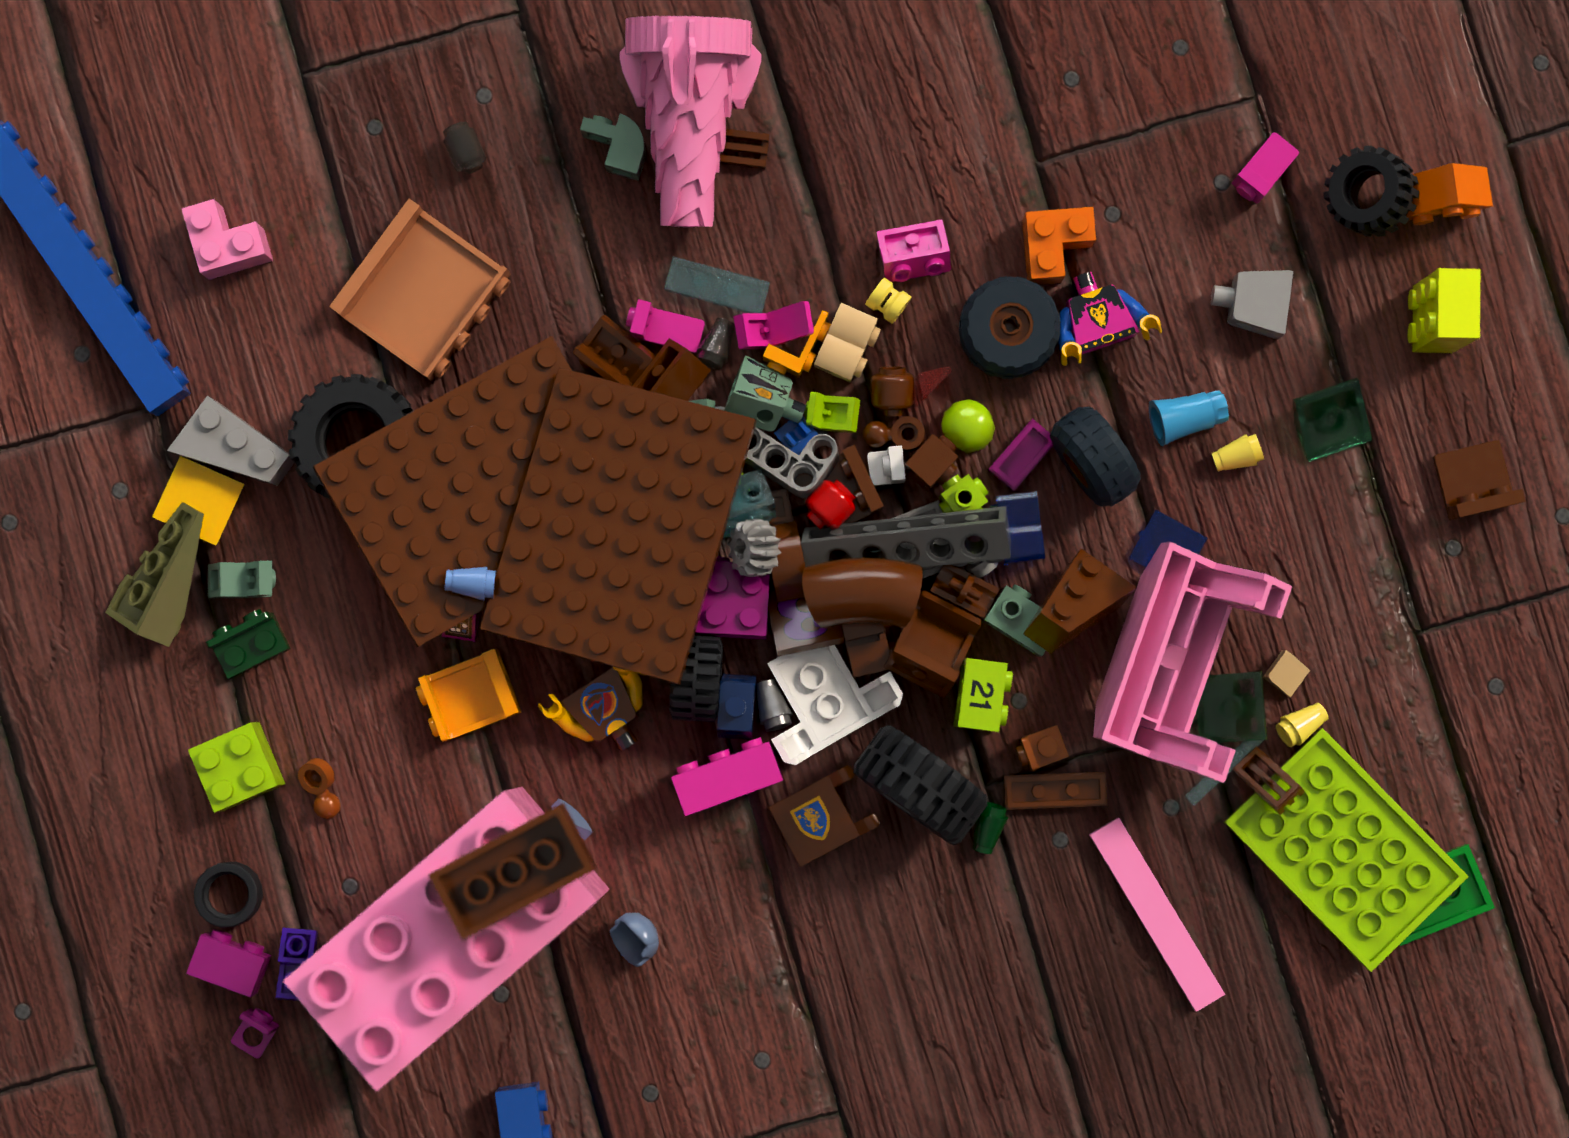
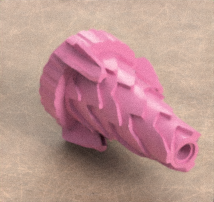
[620,16,761,227]

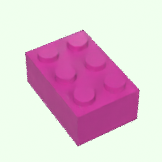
[671,737,783,816]

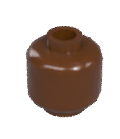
[871,366,915,416]

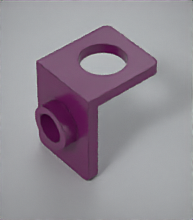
[231,1008,280,1059]

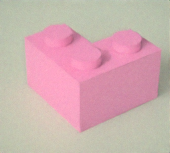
[182,199,273,280]

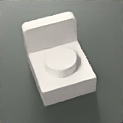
[867,445,906,486]

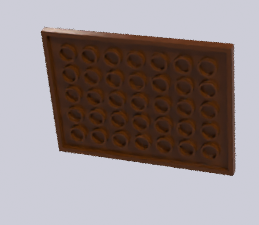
[312,336,572,647]
[480,367,757,685]

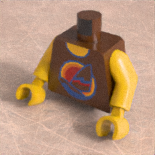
[538,667,643,752]

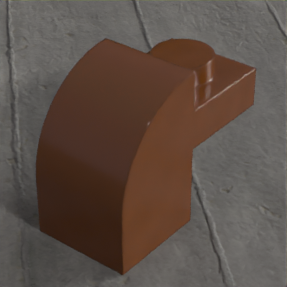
[772,520,806,602]

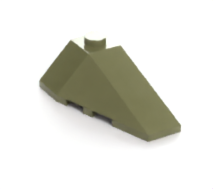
[105,502,204,647]

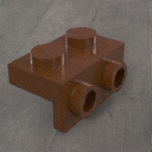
[573,315,656,386]

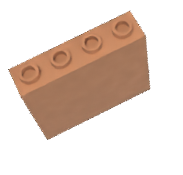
[329,198,511,382]

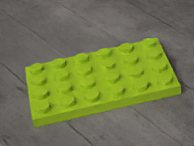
[1224,728,1469,972]

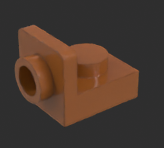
[1015,725,1069,771]

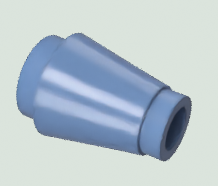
[445,566,496,601]

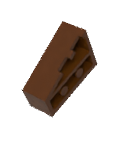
[1023,548,1137,654]

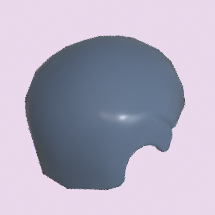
[610,913,659,967]

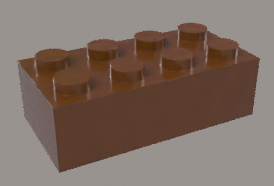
[428,803,598,940]

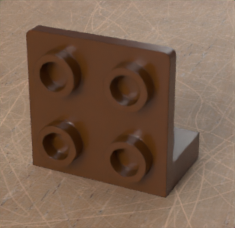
[1433,440,1526,521]
[795,445,884,524]

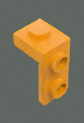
[763,310,831,378]

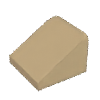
[1262,650,1310,698]

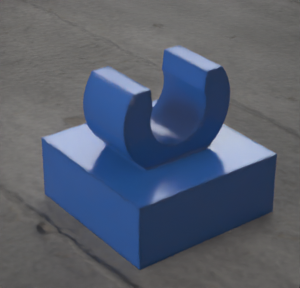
[774,416,818,455]

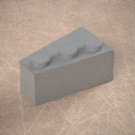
[167,396,295,486]

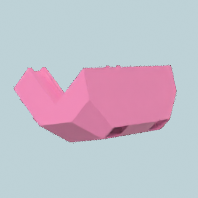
[1093,542,1292,783]

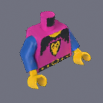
[1058,272,1162,366]

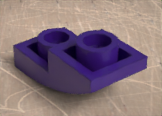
[275,928,318,1001]

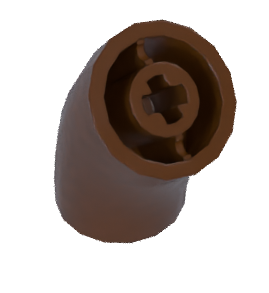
[802,558,923,629]

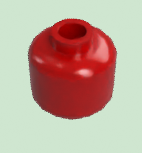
[805,479,856,530]

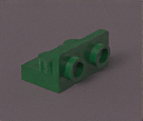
[206,609,291,679]

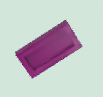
[988,418,1053,492]

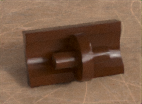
[930,564,1000,619]

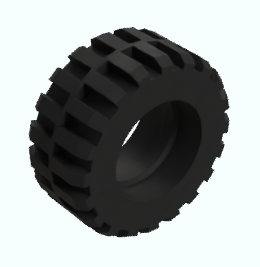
[288,374,413,500]
[853,725,988,845]

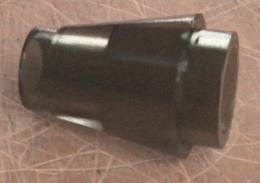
[697,317,735,370]

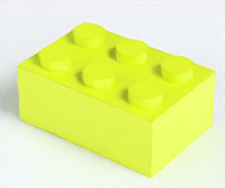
[1408,268,1480,353]

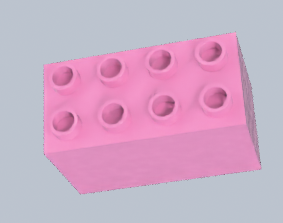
[283,787,610,1092]

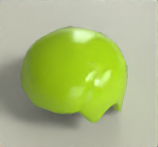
[941,399,995,453]

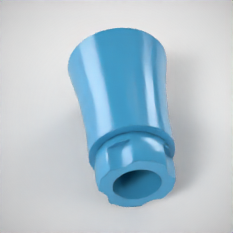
[1149,390,1229,446]

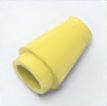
[1211,434,1264,472]
[1276,702,1329,747]

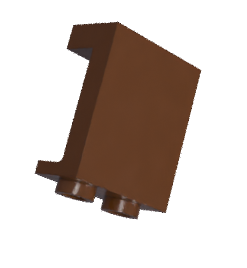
[884,591,983,699]

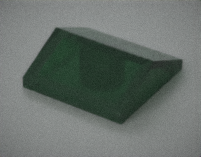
[1293,378,1372,462]
[1197,671,1267,743]

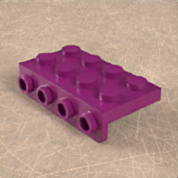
[695,556,770,639]

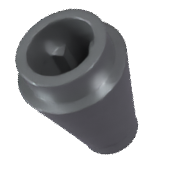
[756,679,792,732]

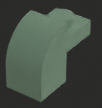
[580,114,646,181]
[208,561,276,598]

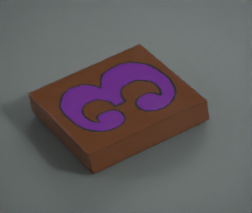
[768,590,844,656]

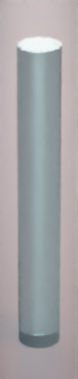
[1185,727,1268,806]

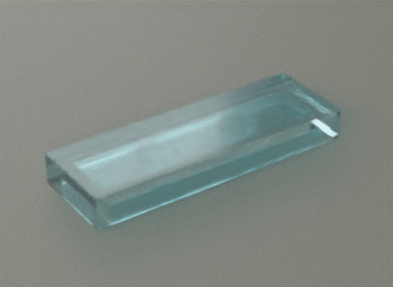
[664,256,770,313]

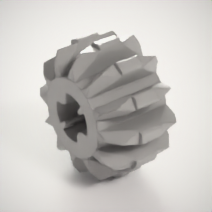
[727,519,781,577]

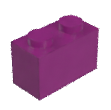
[186,929,272,997]

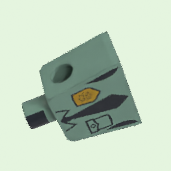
[724,355,806,432]

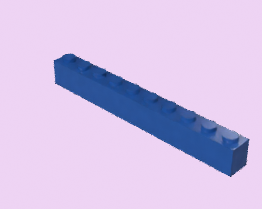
[0,120,191,416]

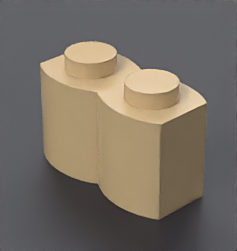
[814,303,881,383]

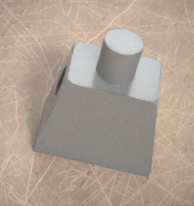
[1211,270,1293,339]

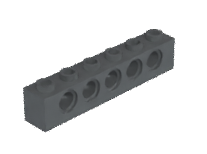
[801,506,1011,570]

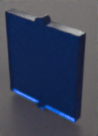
[1129,510,1208,568]

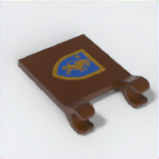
[768,765,880,867]

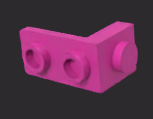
[1231,132,1299,204]
[626,299,705,353]
[733,301,814,350]

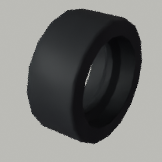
[194,862,263,928]

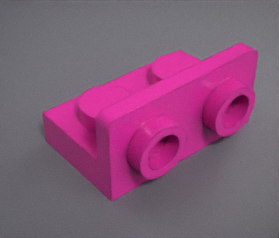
[876,219,951,282]

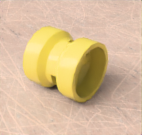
[865,277,912,324]

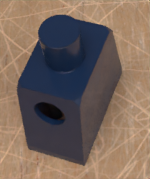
[717,674,756,740]

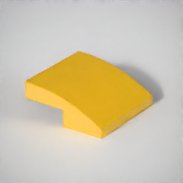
[152,456,244,545]

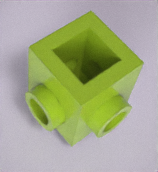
[939,474,989,513]

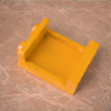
[416,649,522,742]

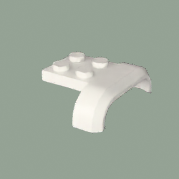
[767,645,903,765]

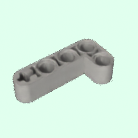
[715,407,839,498]

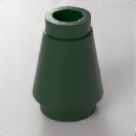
[972,802,1008,854]

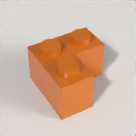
[1406,163,1493,225]
[1022,207,1096,285]

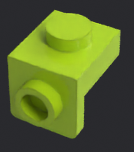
[805,392,861,433]

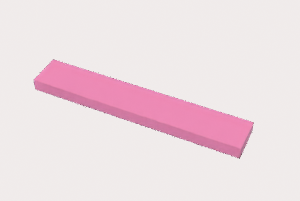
[1089,817,1225,1012]

